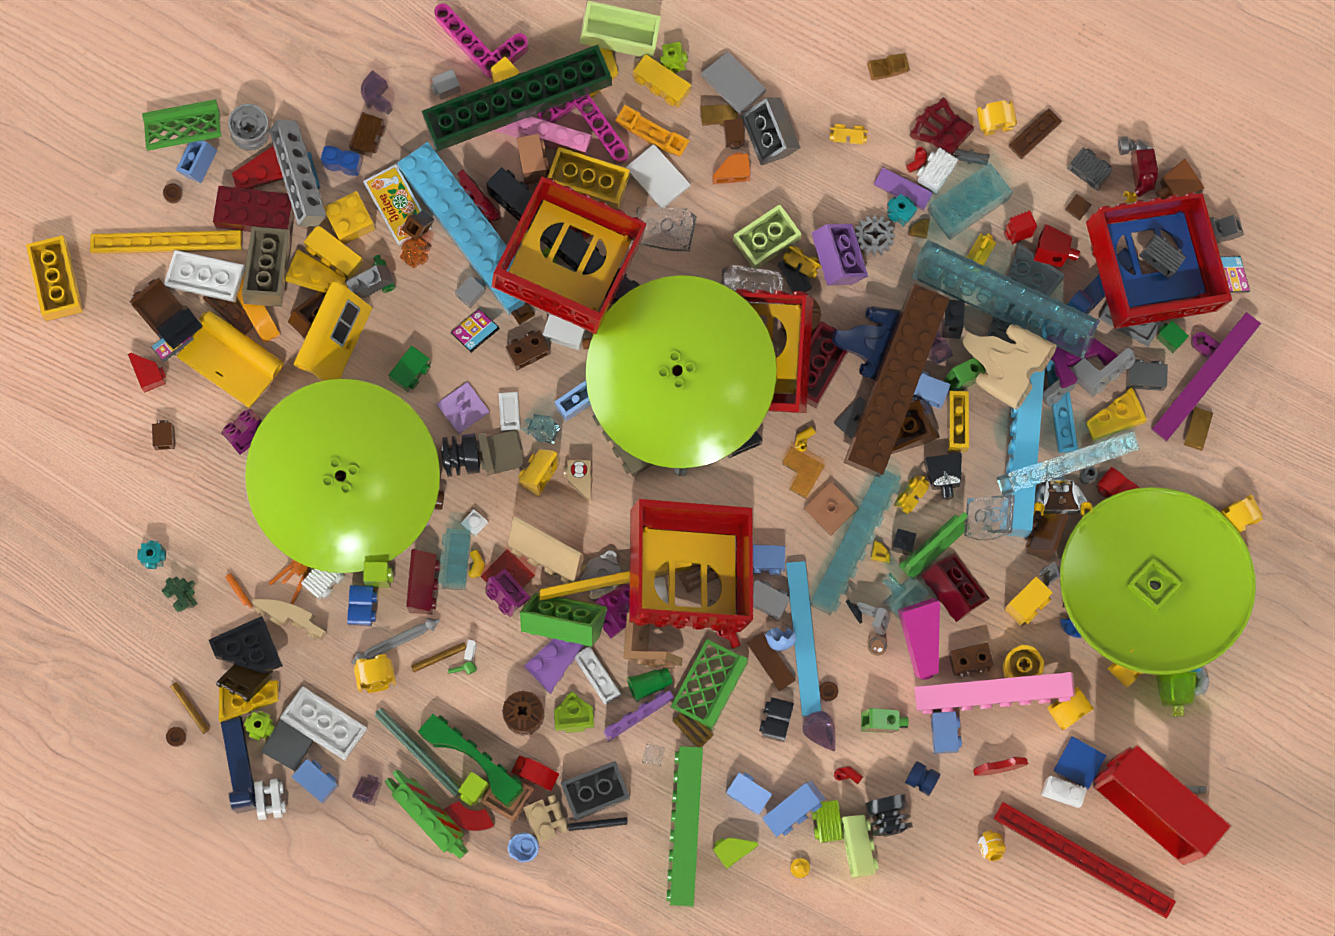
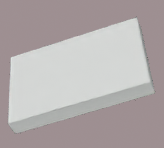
[625,144,691,210]

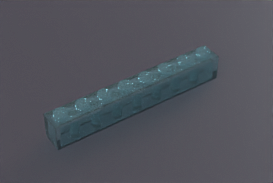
[996,431,1140,496]
[810,470,902,615]

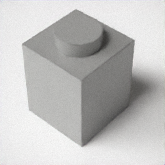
[431,69,461,100]
[455,276,485,309]

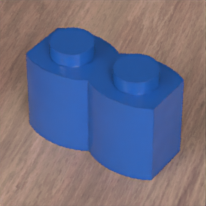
[320,146,362,176]
[347,585,378,626]

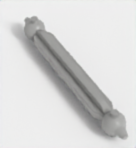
[351,618,440,664]

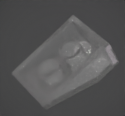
[631,207,697,252]
[721,265,782,304]
[964,494,1015,541]

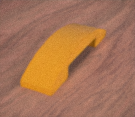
[615,104,690,157]
[237,272,280,343]

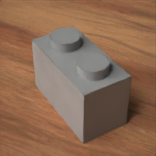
[753,579,790,621]

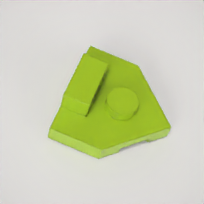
[554,691,594,733]

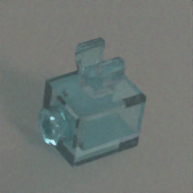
[521,414,560,444]

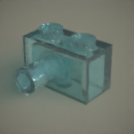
[882,573,929,619]

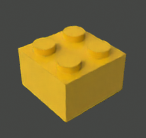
[323,191,375,245]
[1004,577,1053,625]

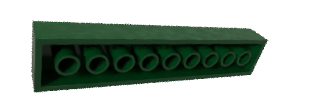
[422,44,612,152]

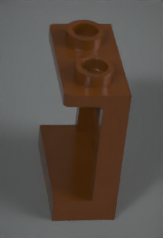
[129,278,184,339]

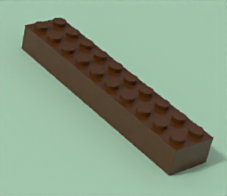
[843,284,950,477]

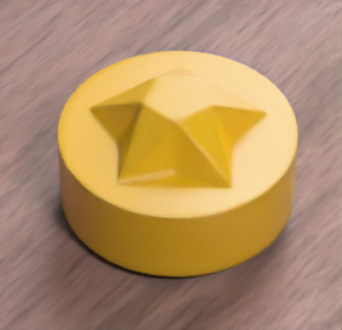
[790,858,810,878]

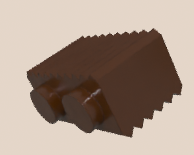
[349,112,386,158]

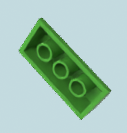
[520,592,607,646]

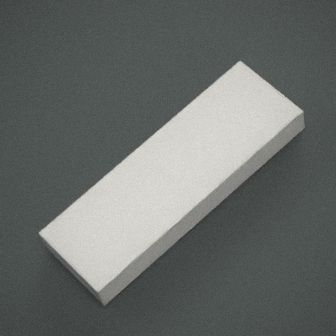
[575,646,621,705]

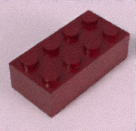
[213,186,294,237]
[788,321,848,408]

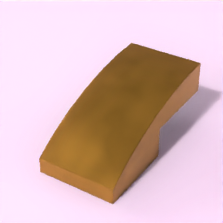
[867,53,910,81]
[700,105,738,127]
[1184,407,1213,451]

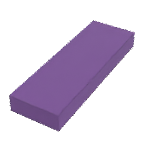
[874,168,933,210]

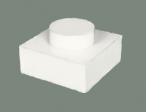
[461,509,488,537]

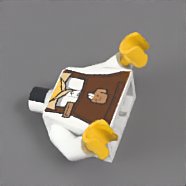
[1033,470,1092,516]

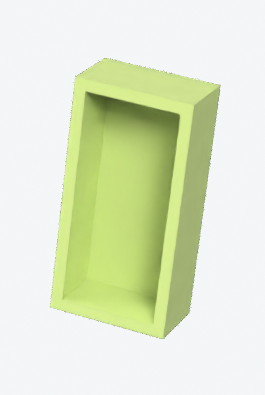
[579,1,661,58]

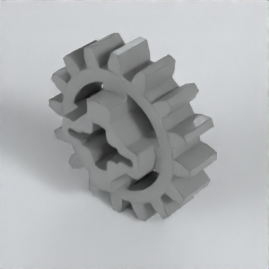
[855,215,895,257]

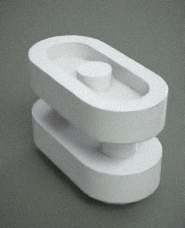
[254,778,286,821]

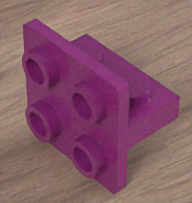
[221,409,262,455]
[485,569,530,617]

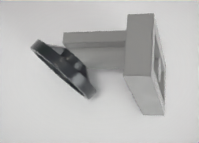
[845,599,891,636]

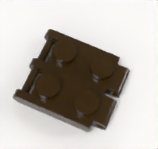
[216,664,273,702]

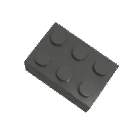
[561,761,630,821]

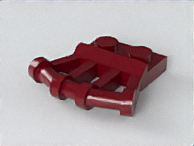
[909,97,974,155]
[457,169,500,221]

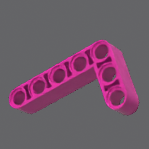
[434,4,528,79]
[538,94,629,164]

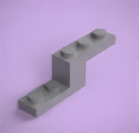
[1043,347,1135,407]

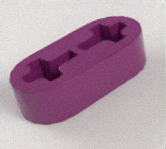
[1191,332,1220,359]

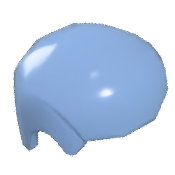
[765,627,797,651]
[508,832,539,862]

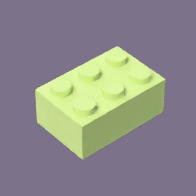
[733,204,802,271]

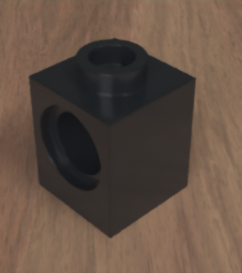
[891,529,917,556]

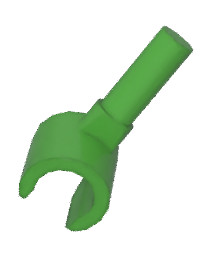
[448,662,477,675]

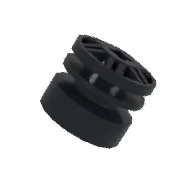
[441,433,480,477]
[865,794,913,837]

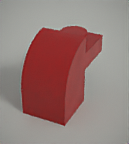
[511,755,559,791]

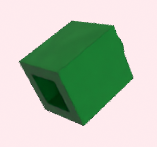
[1157,320,1189,353]

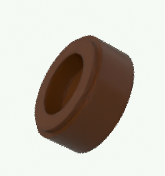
[163,184,183,203]
[435,491,444,510]
[819,681,838,702]
[166,727,187,747]

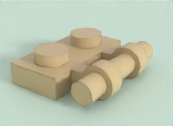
[523,794,569,844]

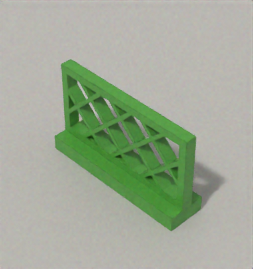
[142,99,222,151]
[899,512,969,580]
[671,639,748,730]

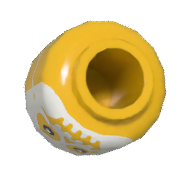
[978,830,1006,861]

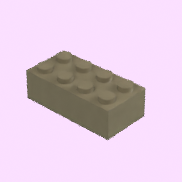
[242,227,291,307]

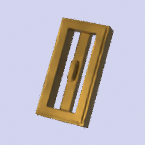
[672,707,714,748]

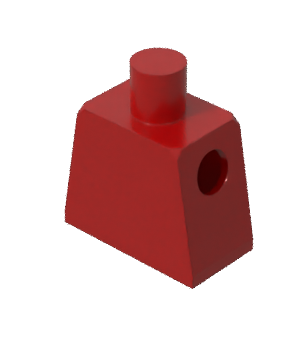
[1033,224,1080,267]

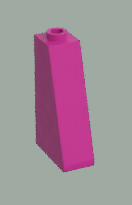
[897,598,940,680]

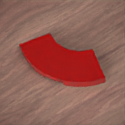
[973,757,1029,776]
[443,801,495,831]

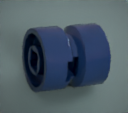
[905,761,941,796]

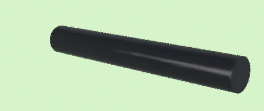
[568,817,628,831]

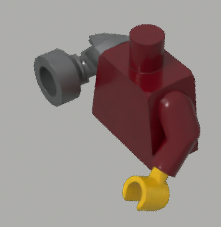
[1118,136,1158,204]

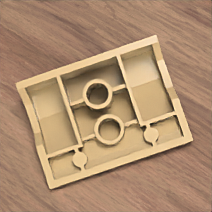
[508,516,588,584]

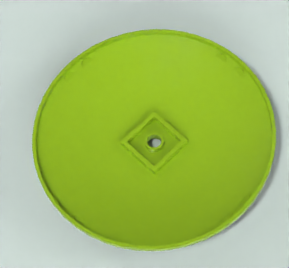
[586,275,777,468]
[245,379,440,573]
[1060,487,1256,675]

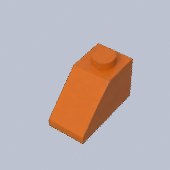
[712,152,750,184]

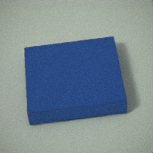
[1053,736,1107,790]

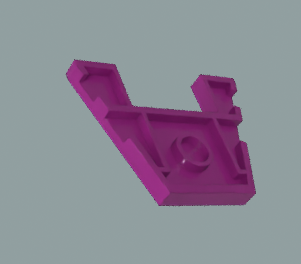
[1046,325,1118,389]

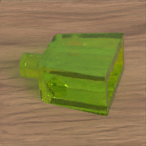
[1156,672,1196,717]

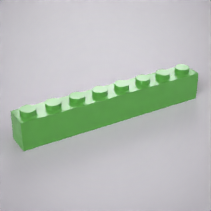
[666,746,703,907]

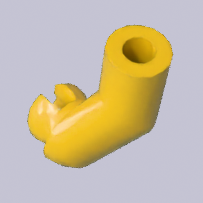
[795,426,816,452]
[468,549,485,579]

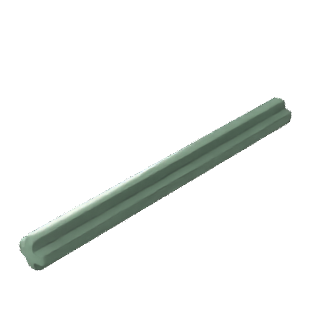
[374,708,460,796]

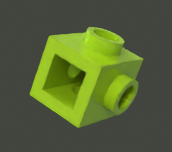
[660,42,688,73]
[244,711,274,741]

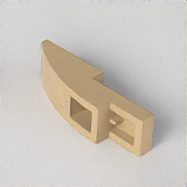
[251,599,326,640]

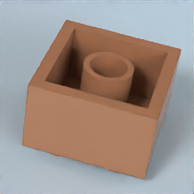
[517,134,549,185]

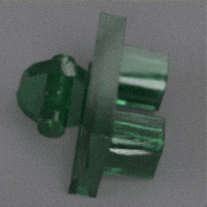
[162,577,198,612]

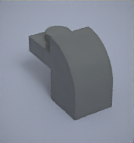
[1210,215,1244,243]

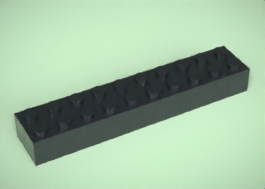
[486,167,640,305]

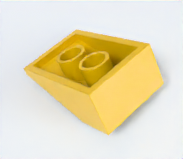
[518,449,559,497]

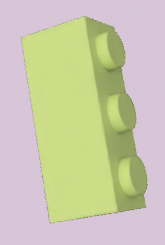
[841,815,878,879]

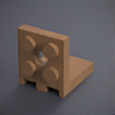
[623,612,683,669]

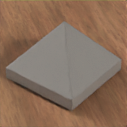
[1039,562,1060,586]

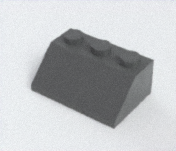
[741,98,801,165]

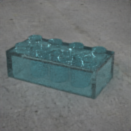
[927,163,1013,240]

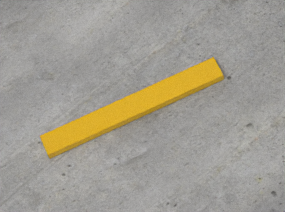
[90,230,242,254]
[538,562,692,601]

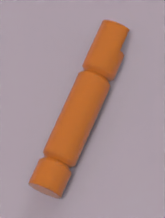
[225,573,253,609]

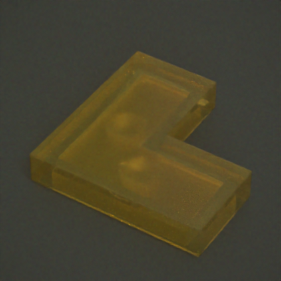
[782,447,825,499]

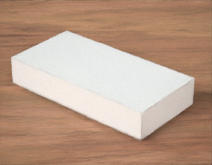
[499,392,520,432]

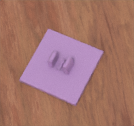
[437,382,490,434]

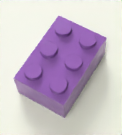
[811,224,868,286]

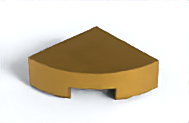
[908,219,930,239]

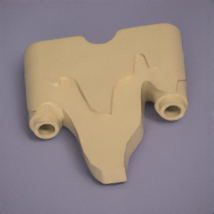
[963,324,1057,410]

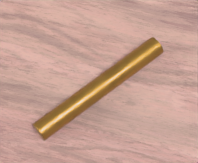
[411,642,466,673]
[170,682,210,734]

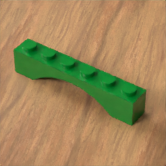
[418,714,524,809]

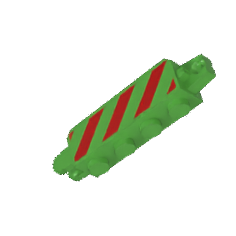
[385,770,468,859]

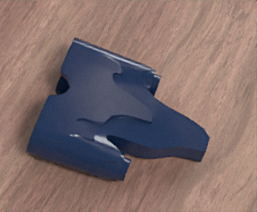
[832,306,901,380]

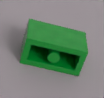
[388,345,431,393]

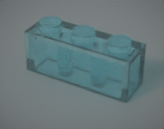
[438,528,471,591]

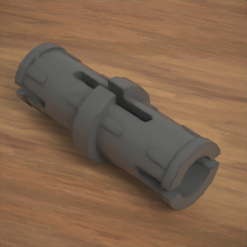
[952,149,990,166]
[1079,466,1098,484]

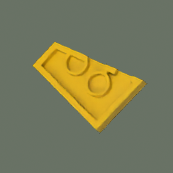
[285,249,346,293]
[1086,387,1147,441]
[218,680,279,723]

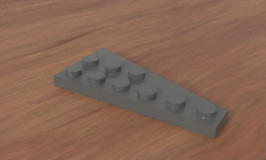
[987,243,1065,344]

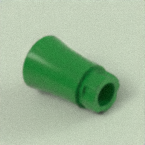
[627,668,673,703]

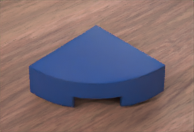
[1060,619,1081,638]

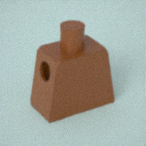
[1156,159,1205,200]

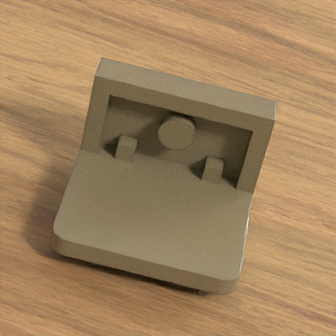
[475,430,524,476]

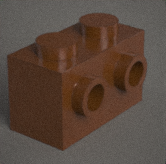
[506,330,550,371]
[948,642,994,678]

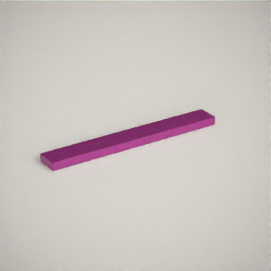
[1152,312,1262,442]

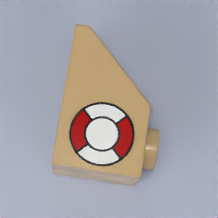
[564,460,591,502]

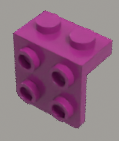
[593,584,630,639]

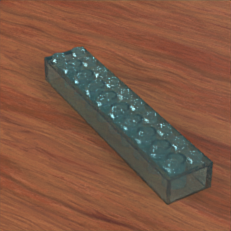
[912,240,1100,359]

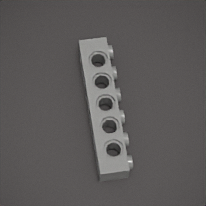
[269,120,326,227]

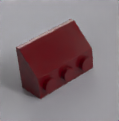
[406,549,440,614]
[921,553,990,622]

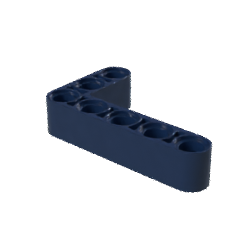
[1064,247,1139,325]
[221,716,257,813]

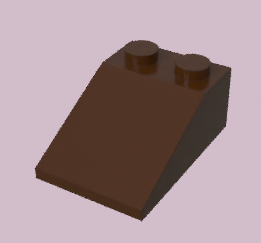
[288,291,326,339]
[891,400,940,454]
[1025,514,1069,561]

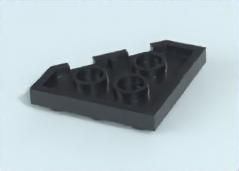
[209,616,283,674]

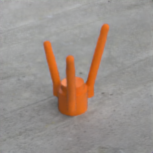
[269,560,310,605]

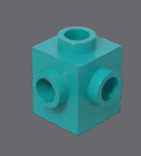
[887,194,918,227]
[137,540,166,569]

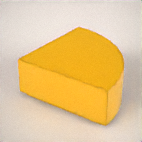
[871,541,890,564]

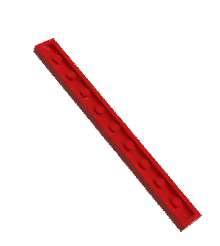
[993,802,1176,919]

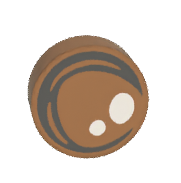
[868,635,887,656]

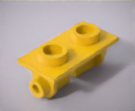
[829,123,868,145]
[962,233,997,274]
[782,246,822,278]
[894,475,930,514]

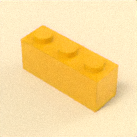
[633,54,692,108]
[304,226,364,279]
[947,391,969,452]

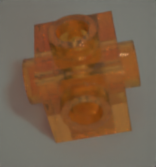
[399,237,432,268]

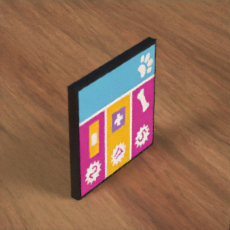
[1220,256,1250,293]
[450,309,500,353]

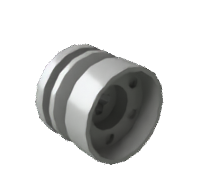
[228,104,270,151]

